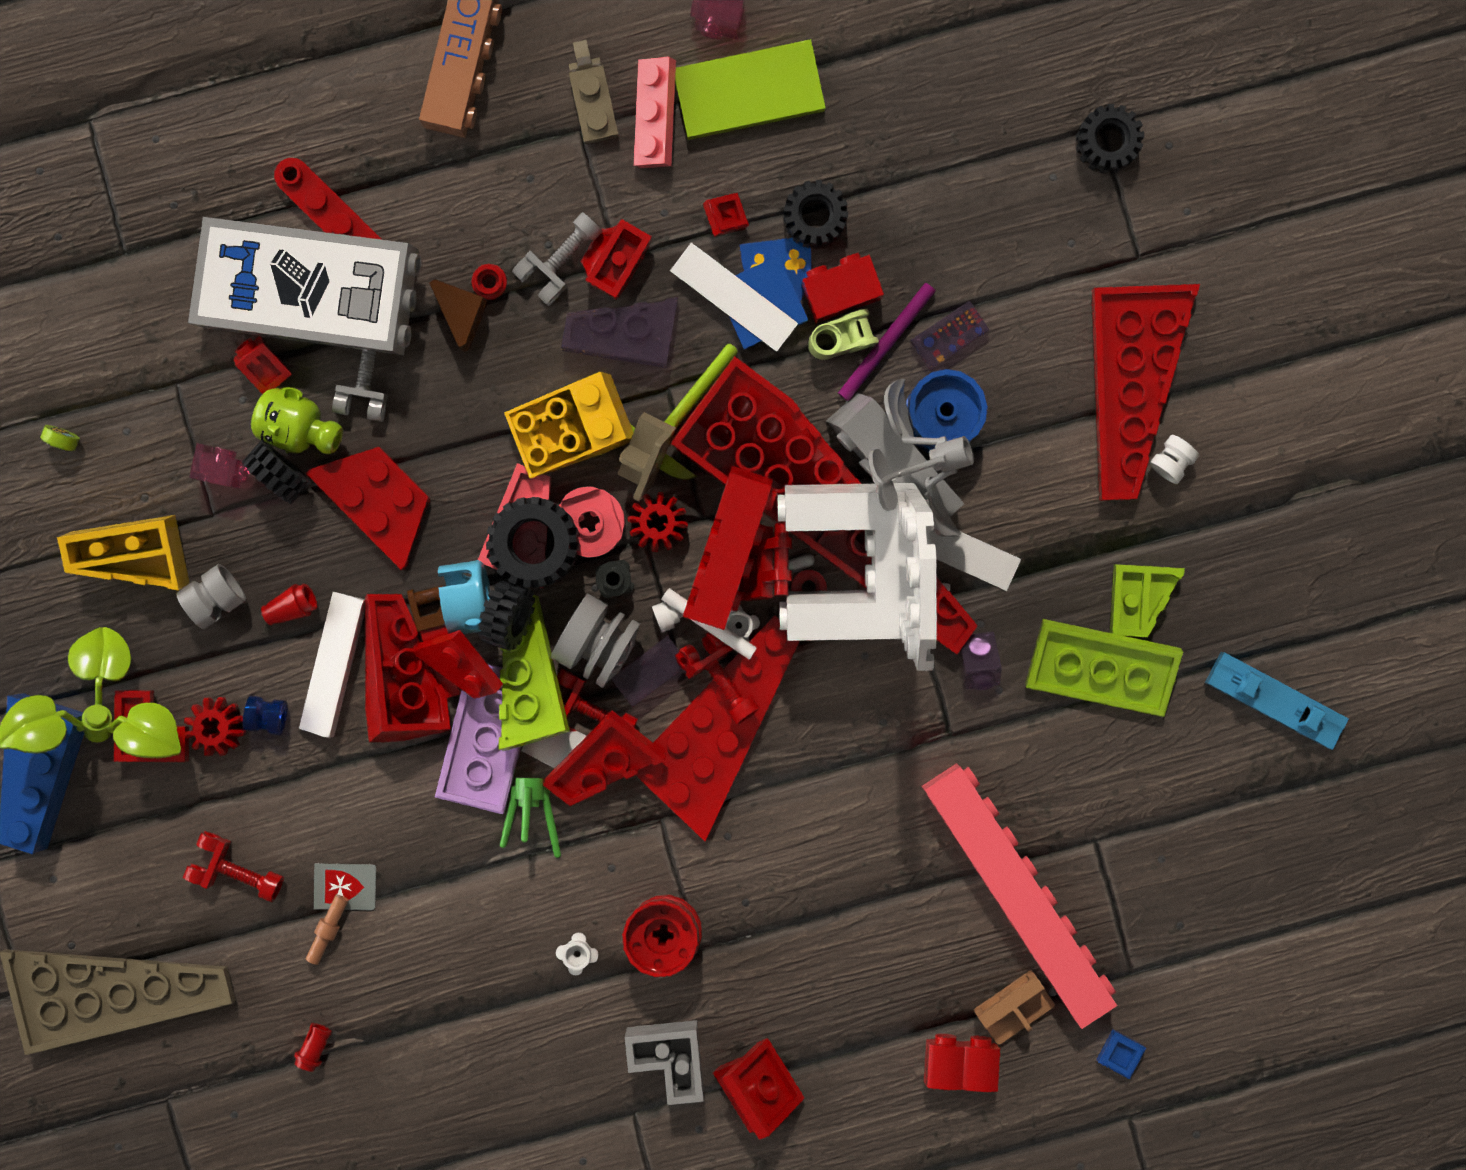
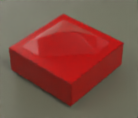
[703,193,749,237]

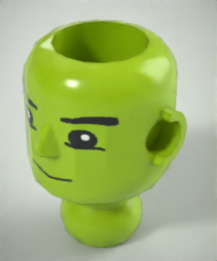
[251,387,343,454]

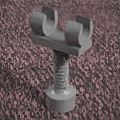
[512,212,603,306]
[332,350,388,422]

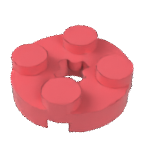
[559,487,625,558]

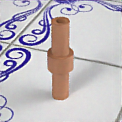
[305,894,349,965]

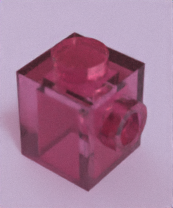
[690,0,745,39]

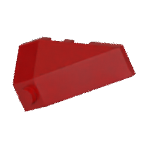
[365,594,451,743]

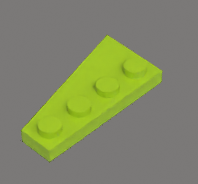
[499,595,570,751]

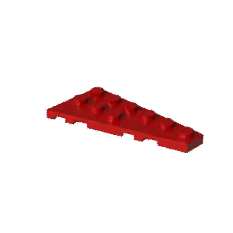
[1092,284,1200,501]
[636,615,800,841]

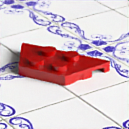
[306,447,430,570]

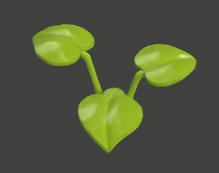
[0,627,181,758]

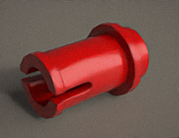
[294,1023,332,1072]

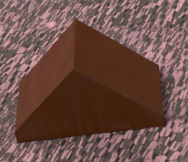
[429,279,487,352]

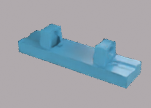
[1205,652,1349,750]

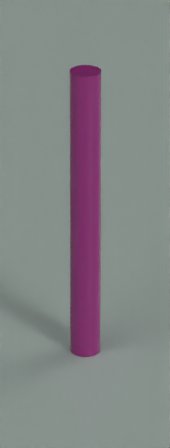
[838,283,936,402]

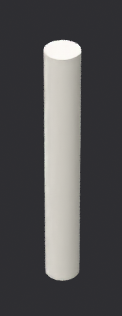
[661,588,757,660]

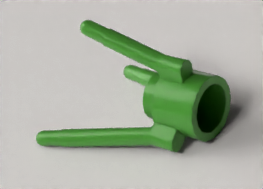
[500,778,561,858]

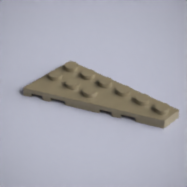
[0,949,236,1055]

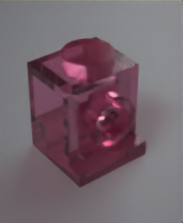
[189,443,249,489]

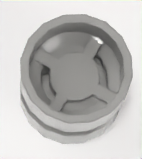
[176,563,246,629]

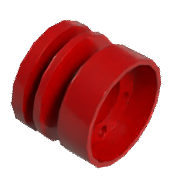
[622,895,702,977]

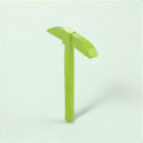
[630,344,738,480]

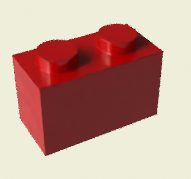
[801,253,884,324]

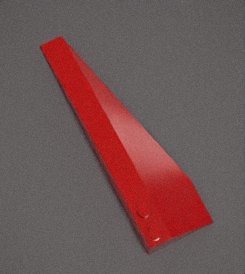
[669,356,978,654]

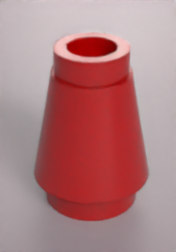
[261,583,317,626]

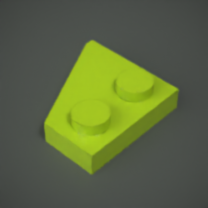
[1110,564,1185,637]

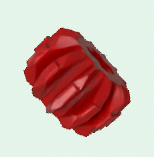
[628,492,688,552]
[184,697,246,757]

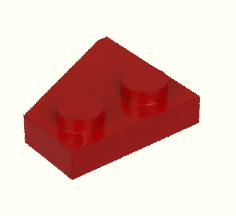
[412,630,503,699]

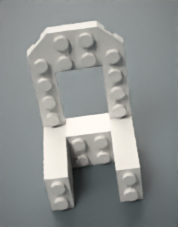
[778,483,937,671]

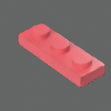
[634,57,676,168]

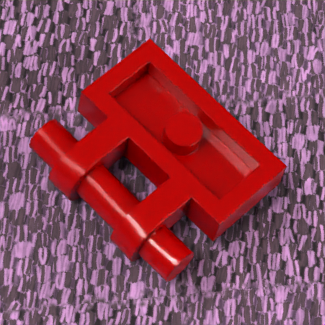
[739,523,792,602]

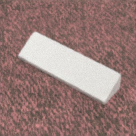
[299,592,365,738]

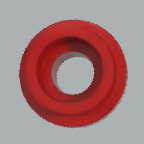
[471,264,507,300]

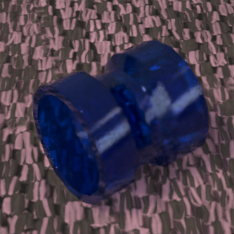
[243,695,288,736]

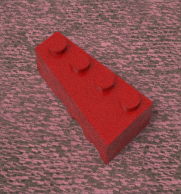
[683,466,777,630]

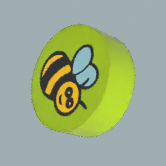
[40,425,80,451]

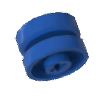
[906,369,988,453]

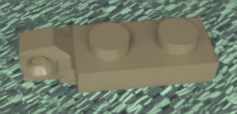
[569,40,619,145]

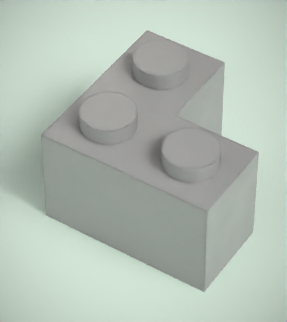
[625,1020,704,1105]

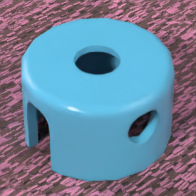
[438,560,491,634]

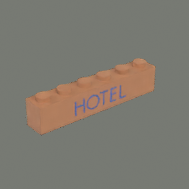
[419,0,502,138]

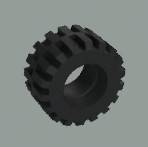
[486,497,580,588]

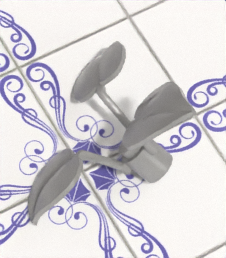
[869,379,974,537]

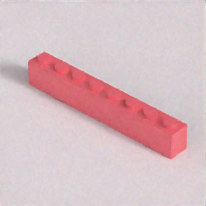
[921,763,1117,1029]

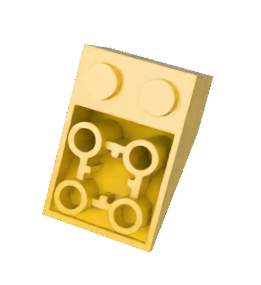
[504,372,634,479]

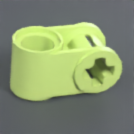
[808,308,879,360]

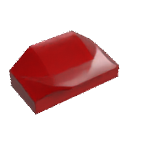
[580,219,652,300]

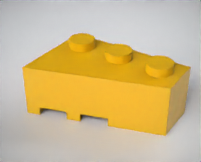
[57,515,190,590]

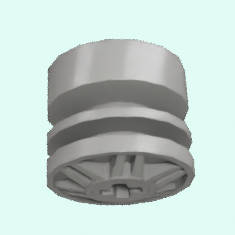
[550,594,641,688]

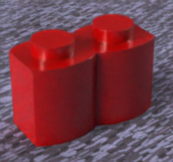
[924,1033,1000,1092]

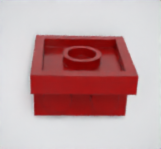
[713,1038,805,1140]

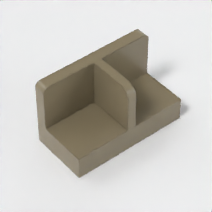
[618,412,676,502]

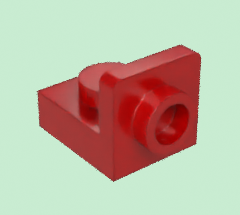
[234,336,292,394]

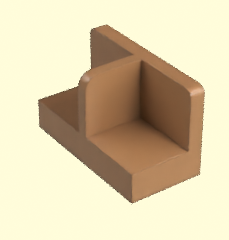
[973,970,1055,1044]

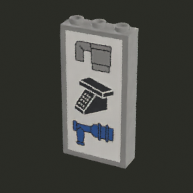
[188,217,422,356]

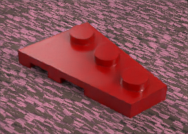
[543,710,666,806]

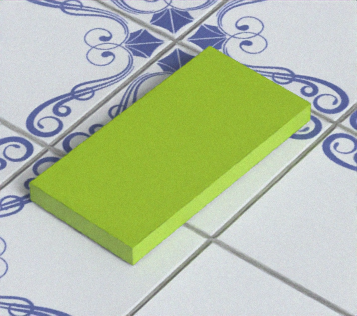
[675,39,826,140]
[1025,619,1183,717]

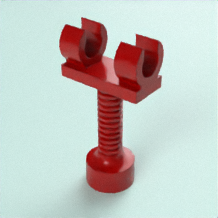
[675,633,760,725]
[557,669,638,728]
[182,831,284,903]

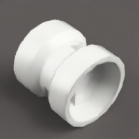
[1149,435,1200,484]

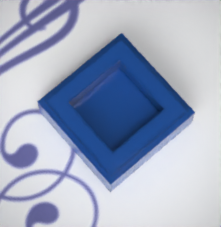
[1096,1029,1146,1079]

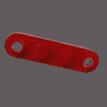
[274,158,382,240]

